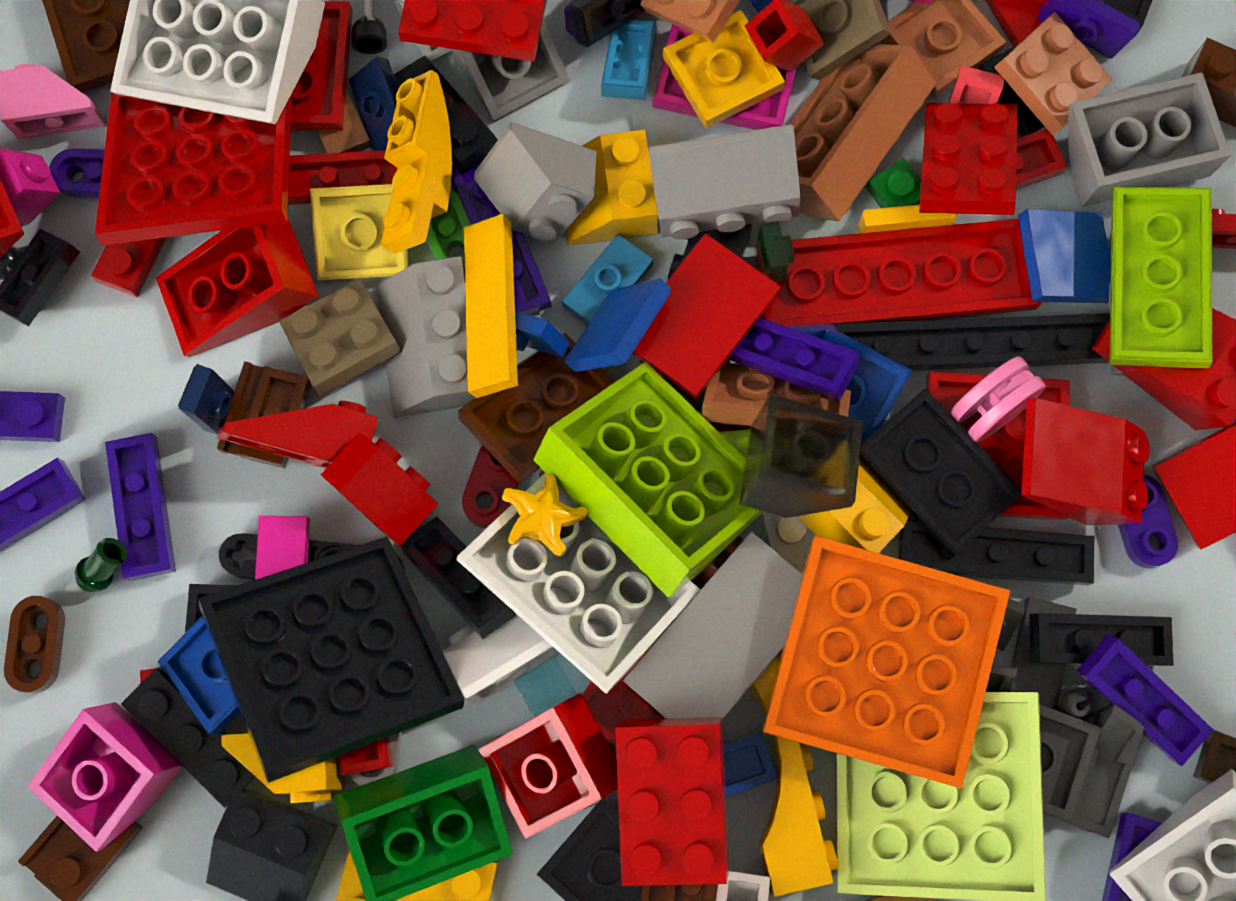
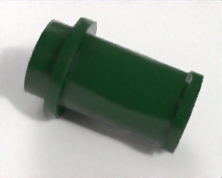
[74,538,127,592]

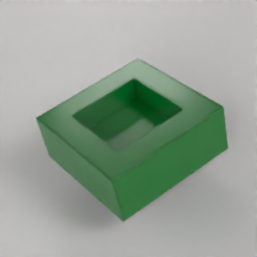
[865,158,921,208]

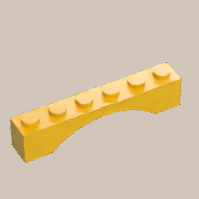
[749,648,838,897]

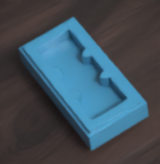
[601,19,657,100]
[562,234,654,325]

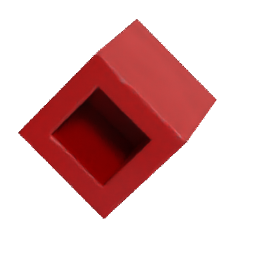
[744,0,824,72]

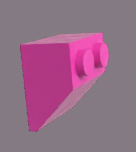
[27,702,183,852]

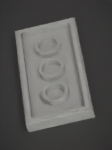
[623,531,803,719]

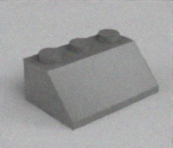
[1068,72,1231,207]
[648,124,801,240]
[376,256,476,417]

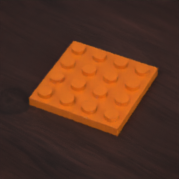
[761,536,1010,789]

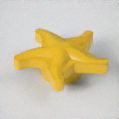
[502,474,588,556]

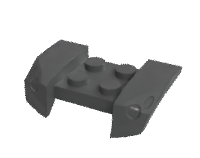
[986,666,1144,838]

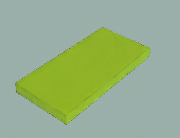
[1109,187,1212,368]

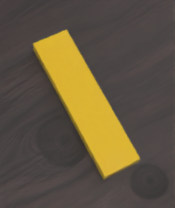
[464,214,518,398]

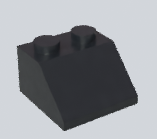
[206,789,338,901]

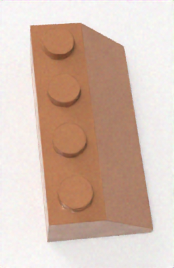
[790,44,936,222]

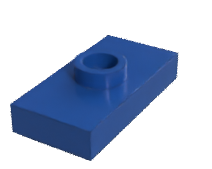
[515,311,569,358]

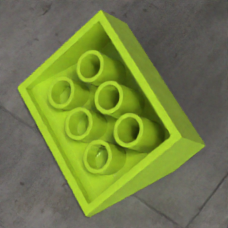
[533,361,781,598]

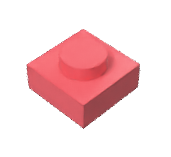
[948,65,1004,104]

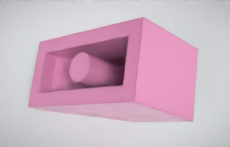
[0,64,106,139]

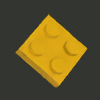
[663,10,785,129]

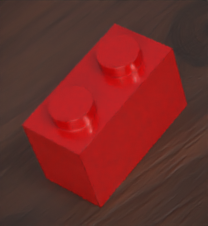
[320,432,438,546]

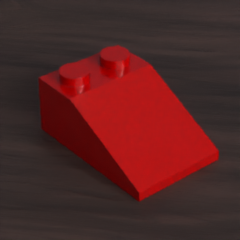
[156,218,319,357]
[1092,308,1236,431]
[1021,398,1150,525]

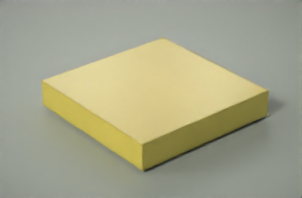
[310,184,409,281]

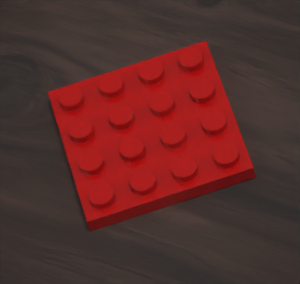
[95,92,292,245]

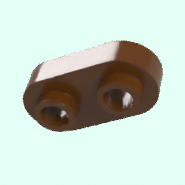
[4,596,65,694]

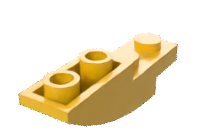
[380,70,452,254]

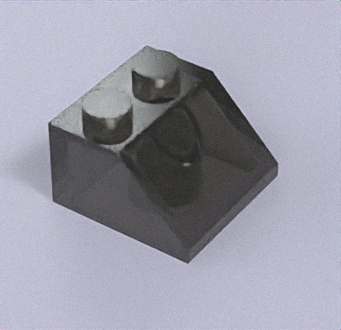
[739,393,863,518]

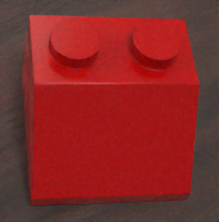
[478,693,618,839]

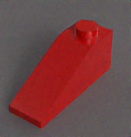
[217,401,378,469]

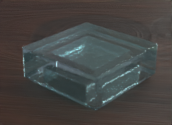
[513,656,577,718]

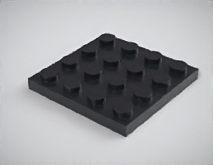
[198,536,465,783]

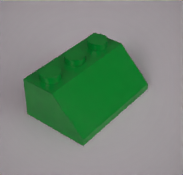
[332,745,513,901]

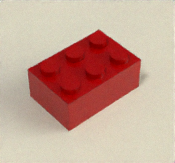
[615,717,729,886]

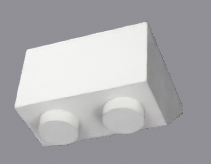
[442,614,558,704]

